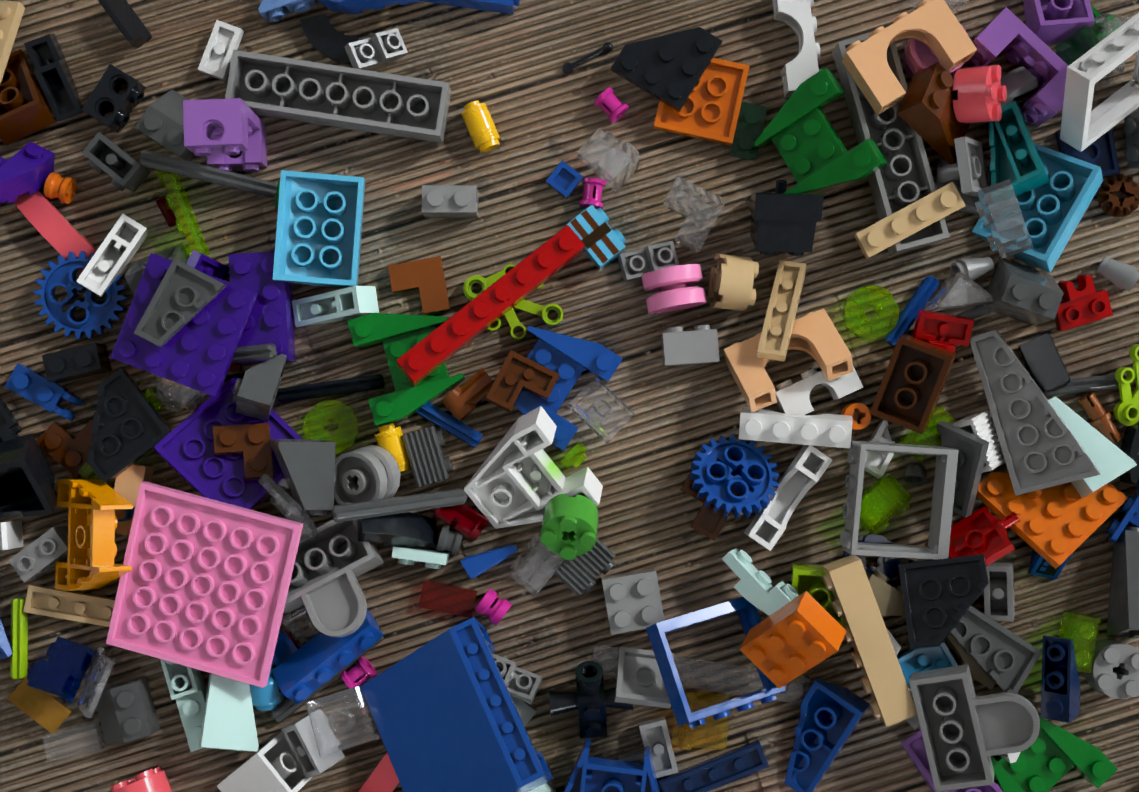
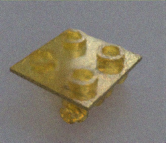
[672,691,730,750]

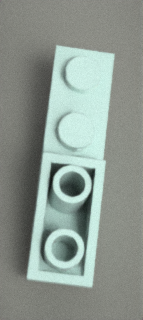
[722,547,799,616]
[160,659,207,752]

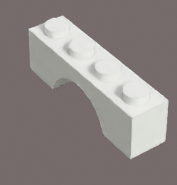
[772,0,822,98]
[739,407,853,449]
[744,445,832,551]

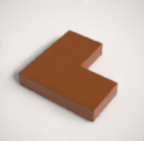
[388,256,451,314]

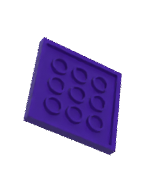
[110,253,258,397]
[154,375,302,510]

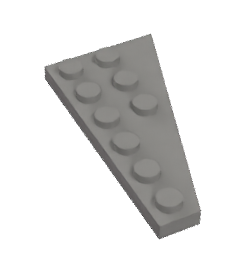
[970,330,1101,495]

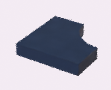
[1055,128,1121,178]

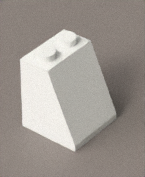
[217,731,312,792]

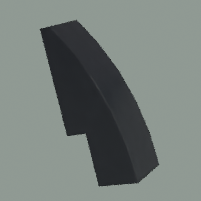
[24,34,84,122]
[357,512,438,547]

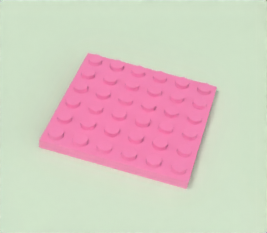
[106,481,303,688]

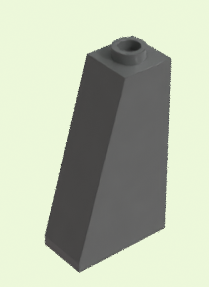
[1107,527,1139,639]

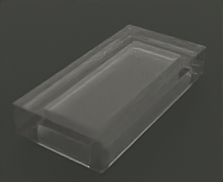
[42,722,104,762]

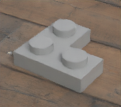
[618,717,679,778]

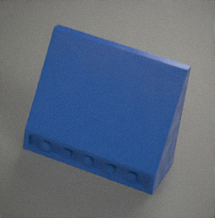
[360,617,553,792]

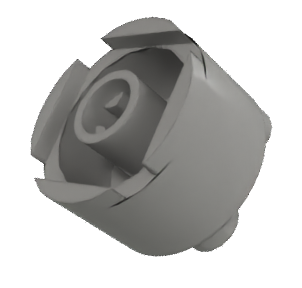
[1081,639,1139,699]

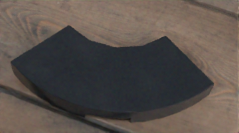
[300,15,359,65]

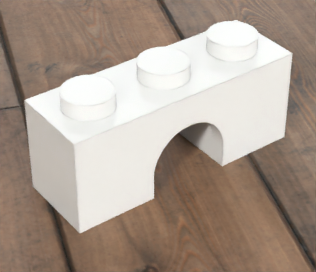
[776,366,863,415]

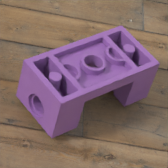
[965,7,1068,127]
[183,98,267,172]

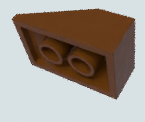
[0,49,56,146]
[897,62,970,164]

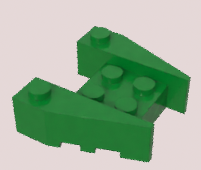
[754,68,887,194]
[347,313,466,427]
[990,716,1118,792]

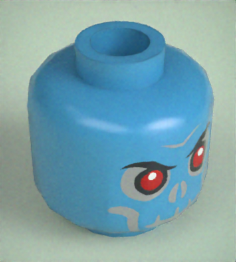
[249,668,284,711]

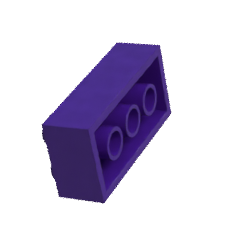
[229,251,296,365]

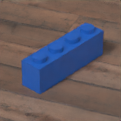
[272,610,384,704]

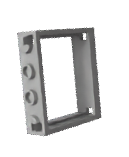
[840,440,959,560]

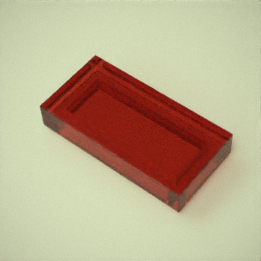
[418,580,478,618]

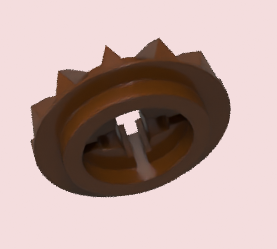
[1097,174,1139,217]

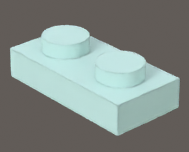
[391,547,450,569]

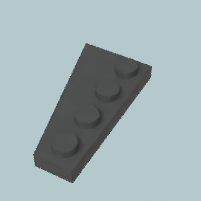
[950,606,1042,694]

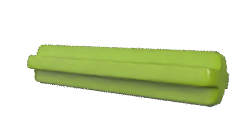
[10,598,28,679]

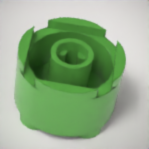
[540,493,598,560]

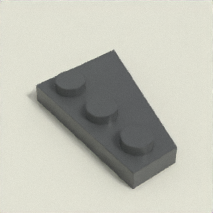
[937,421,989,518]

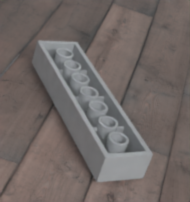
[832,33,950,256]
[225,50,451,143]

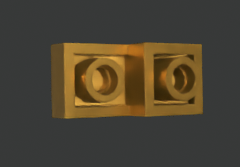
[7,676,72,734]

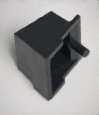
[746,180,824,256]
[0,434,57,518]

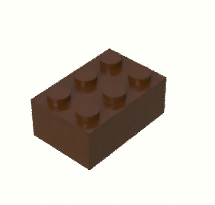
[870,334,957,434]

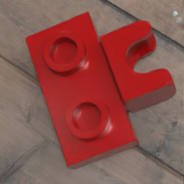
[1055,274,1113,331]
[912,310,975,352]

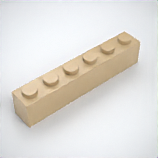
[822,555,917,727]

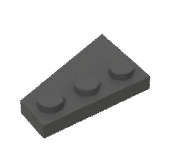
[134,258,227,347]

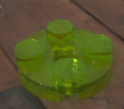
[843,285,899,340]
[303,400,359,454]

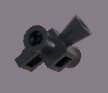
[549,661,633,738]

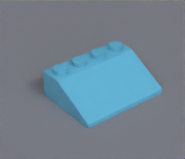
[972,143,1103,273]
[273,170,365,288]

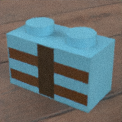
[566,205,626,270]

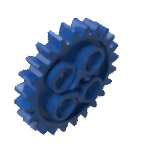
[34,251,127,339]
[690,434,780,519]

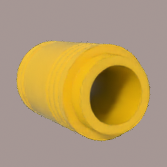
[461,100,500,153]
[375,423,411,472]

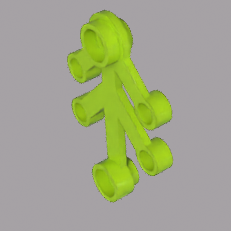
[463,264,563,340]
[1113,344,1139,426]

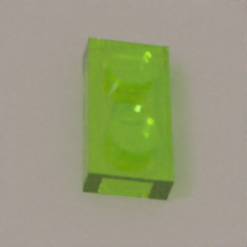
[900,405,957,462]
[560,441,588,469]

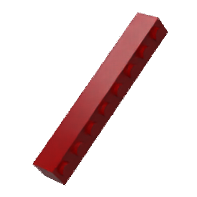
[397,225,585,386]

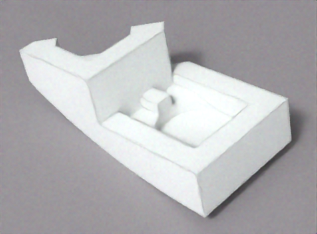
[864,419,895,479]

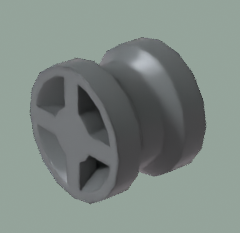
[437,524,464,556]

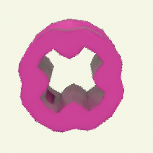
[594,87,629,124]
[579,177,606,209]
[340,656,377,692]

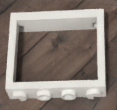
[1060,12,1139,152]

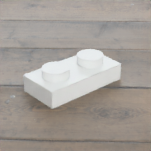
[198,20,244,81]

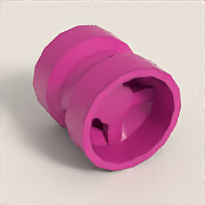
[474,588,512,626]

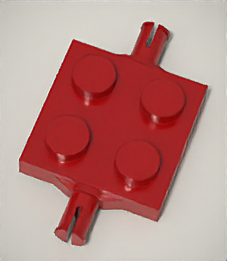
[932,505,1020,566]

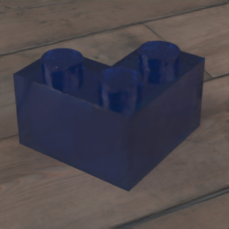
[27,636,95,703]

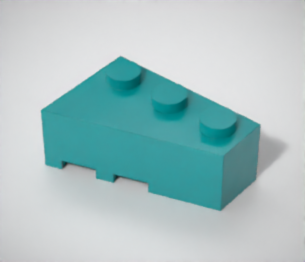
[989,101,1050,204]

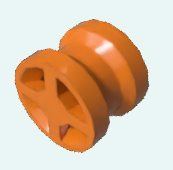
[44,172,77,204]
[840,403,871,430]

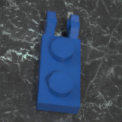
[4,363,84,421]

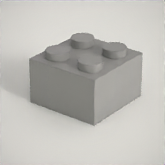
[601,568,665,635]

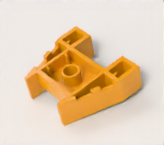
[55,479,133,591]

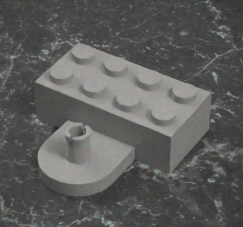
[283,520,384,638]
[909,664,1040,792]

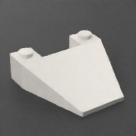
[464,406,603,529]

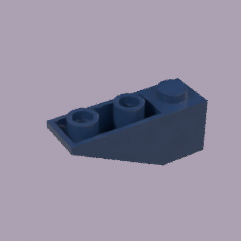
[1041,635,1080,723]

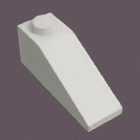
[76,213,148,297]

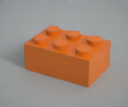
[739,591,846,689]

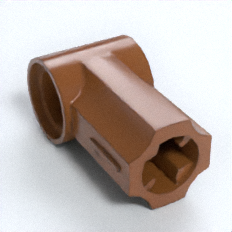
[441,368,494,422]

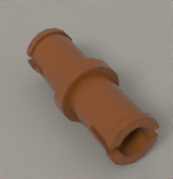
[1078,391,1123,444]

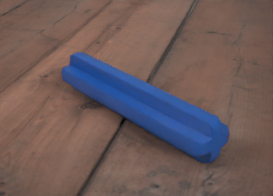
[885,275,939,347]
[416,403,483,448]

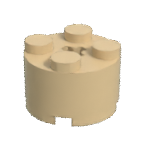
[708,253,759,311]

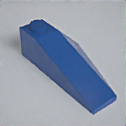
[785,679,870,792]

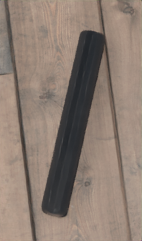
[277,374,385,403]

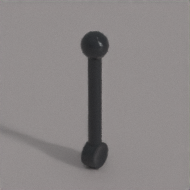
[562,42,613,74]

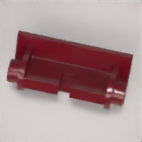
[430,504,489,541]

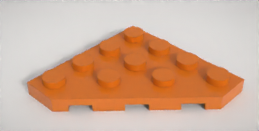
[976,472,1128,569]

